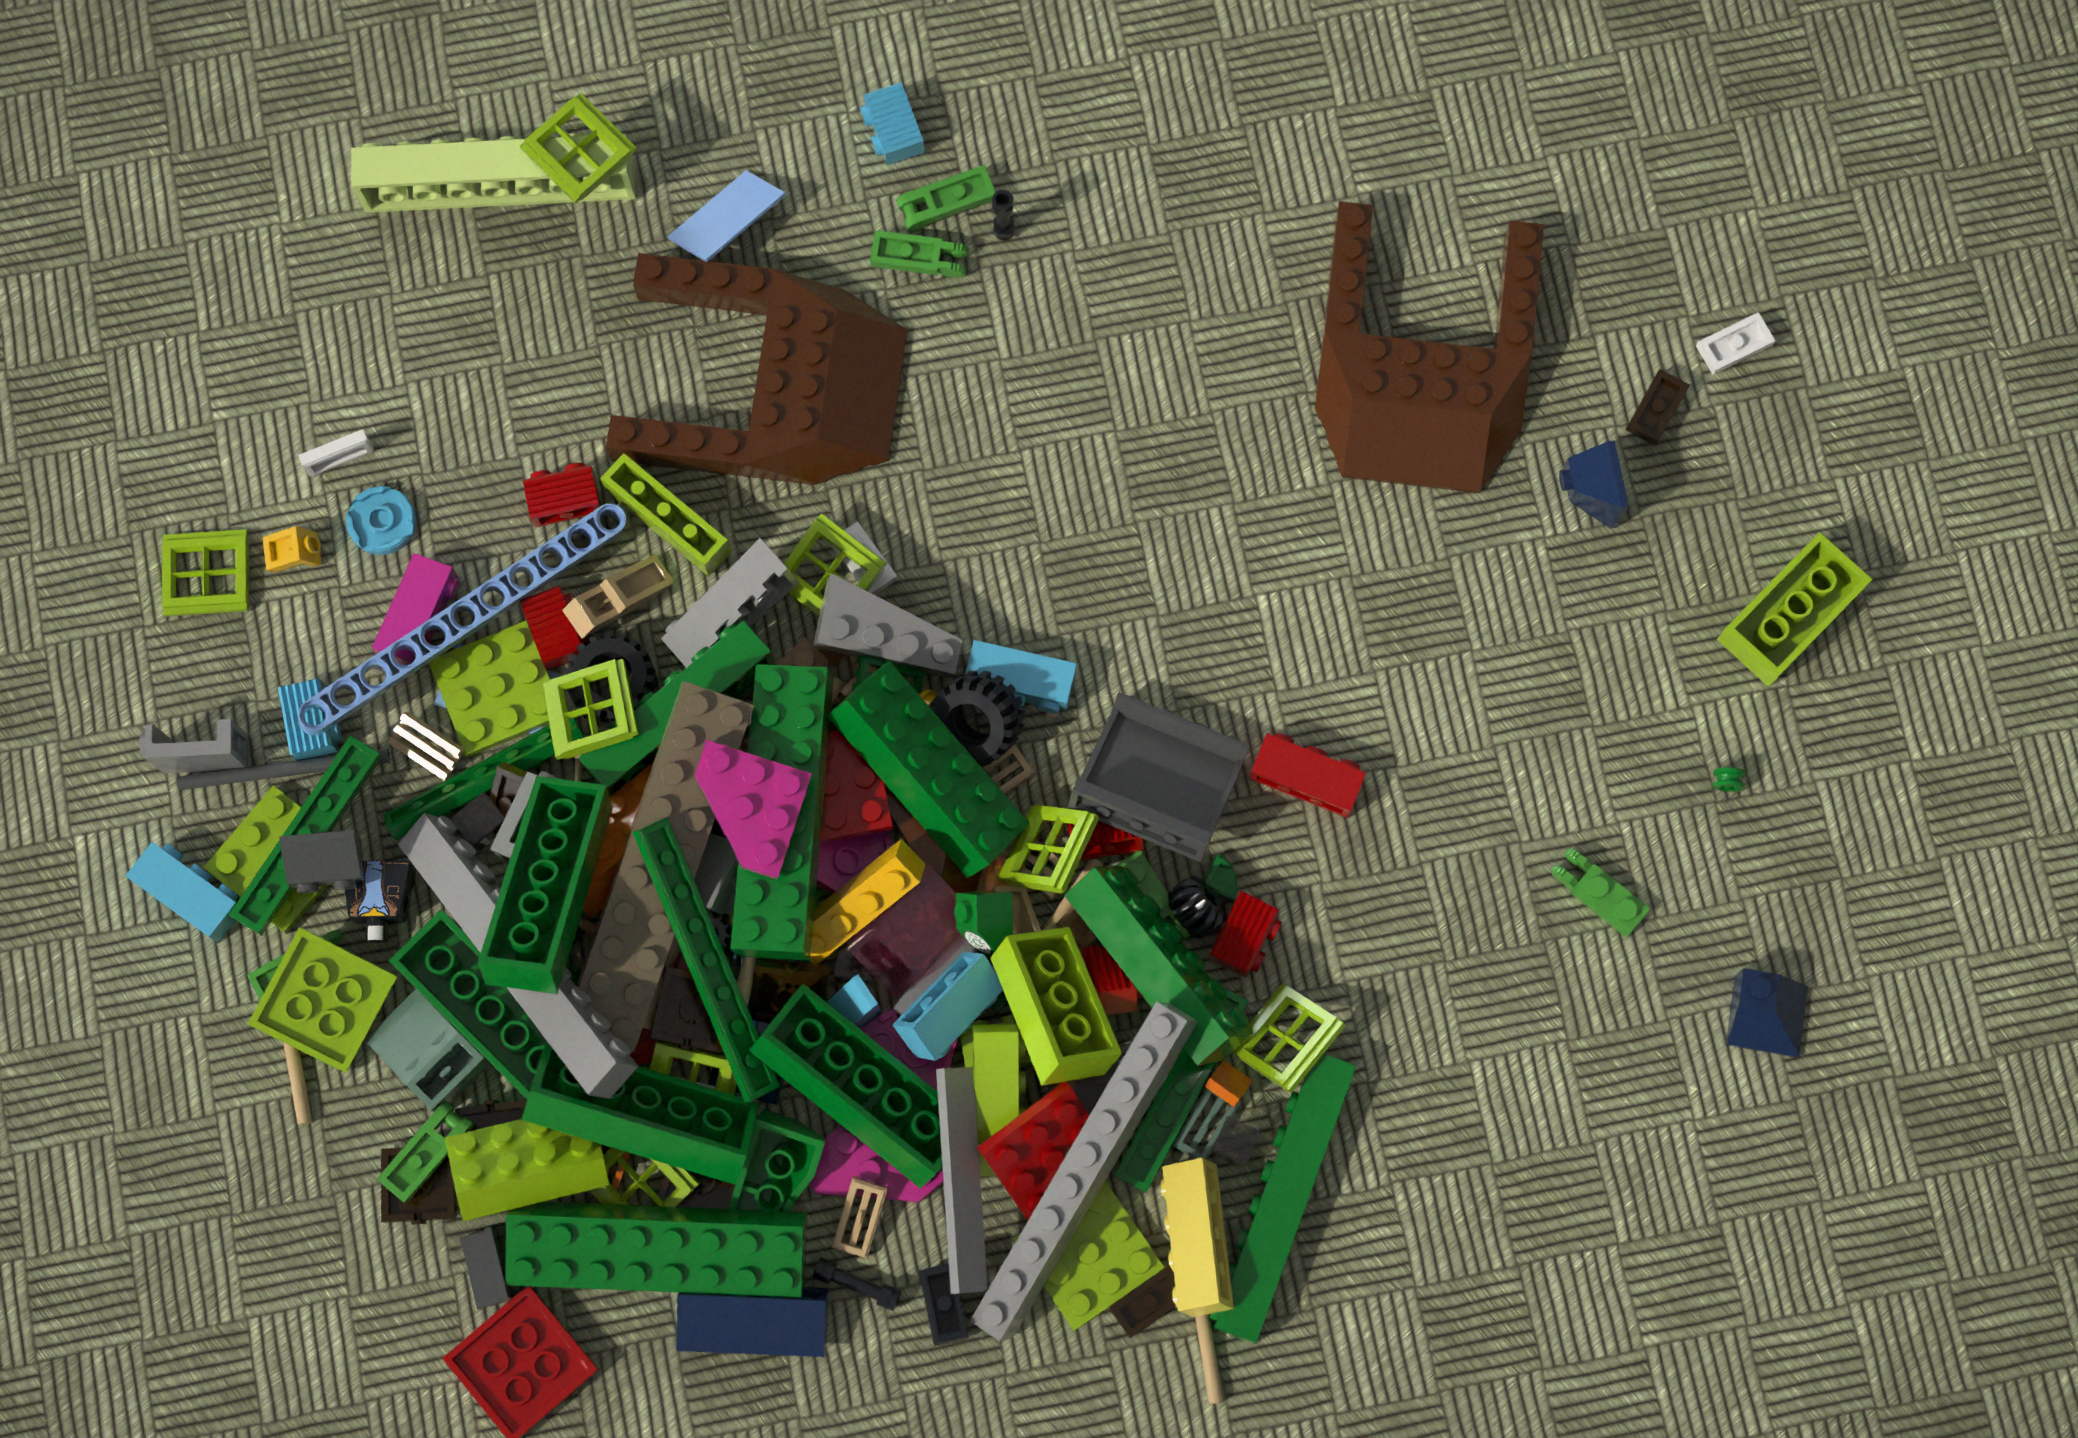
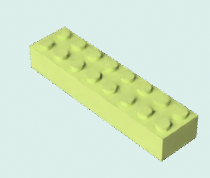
[351,133,636,213]

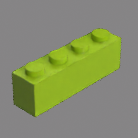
[600,453,732,577]
[973,1024,1026,1177]

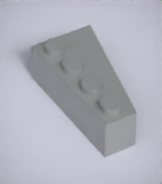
[661,538,800,667]
[813,574,962,678]

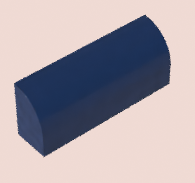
[676,1287,829,1357]

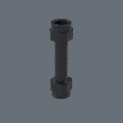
[992,190,1014,241]
[812,1257,902,1311]

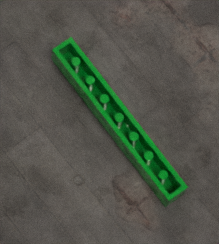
[1209,1054,1356,1345]

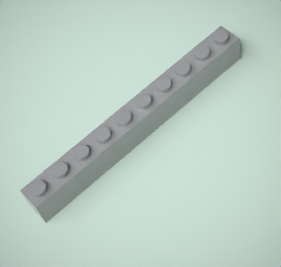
[398,813,638,1098]
[970,1001,1198,1341]

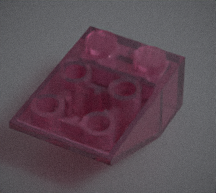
[847,864,959,998]

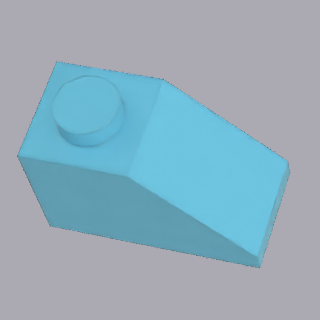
[827,974,882,1028]

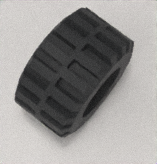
[565,633,658,728]
[930,670,1025,767]

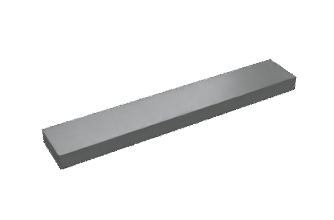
[936,1067,988,1294]

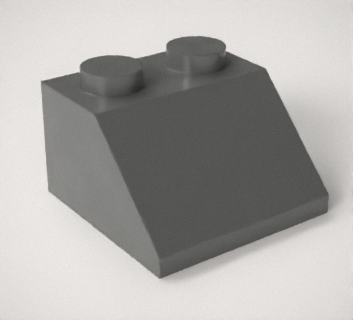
[279,830,365,894]

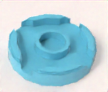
[346,486,417,556]

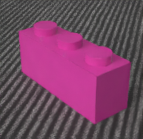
[372,553,460,665]

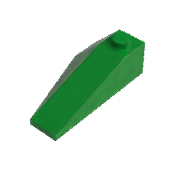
[728,1109,826,1211]

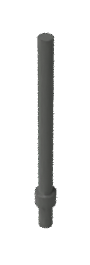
[176,749,390,791]

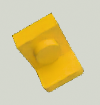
[263,526,322,573]

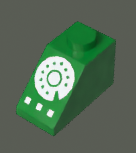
[954,891,1013,964]

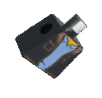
[345,860,416,943]

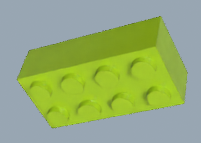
[1716,532,1873,687]
[991,927,1122,1085]
[445,1119,609,1221]

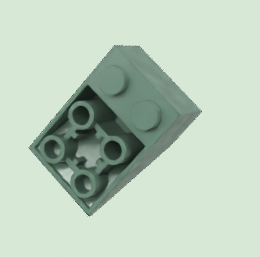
[364,989,491,1112]

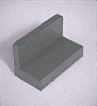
[460,1226,514,1310]

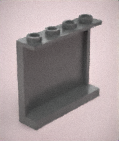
[1068,692,1250,863]

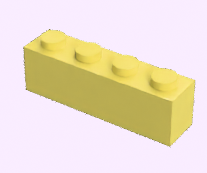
[1160,1158,1234,1317]

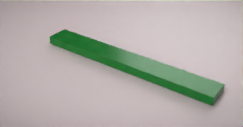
[632,817,780,1102]

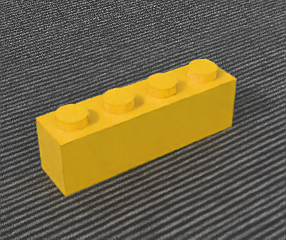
[809,839,926,964]

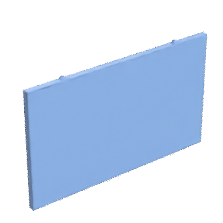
[667,170,786,263]

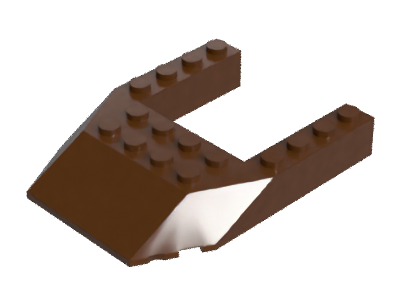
[1315,201,1544,493]
[606,253,907,485]

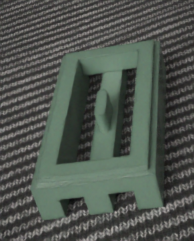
[1172,1088,1241,1160]

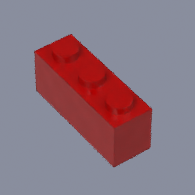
[1249,733,1366,818]

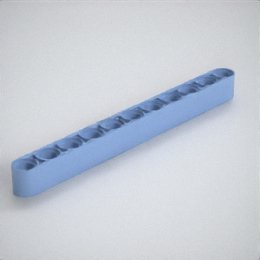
[298,504,626,735]

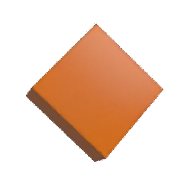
[1205,1060,1253,1107]

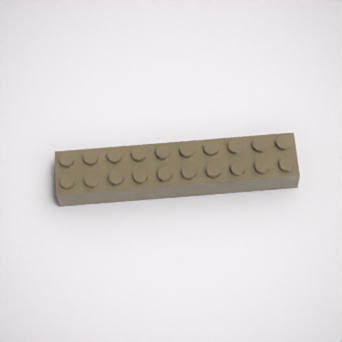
[576,681,754,1052]

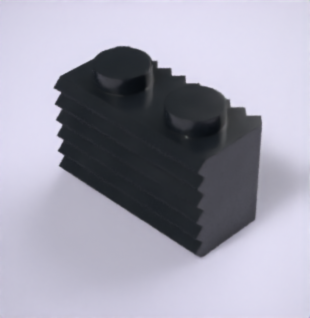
[919,1264,970,1346]

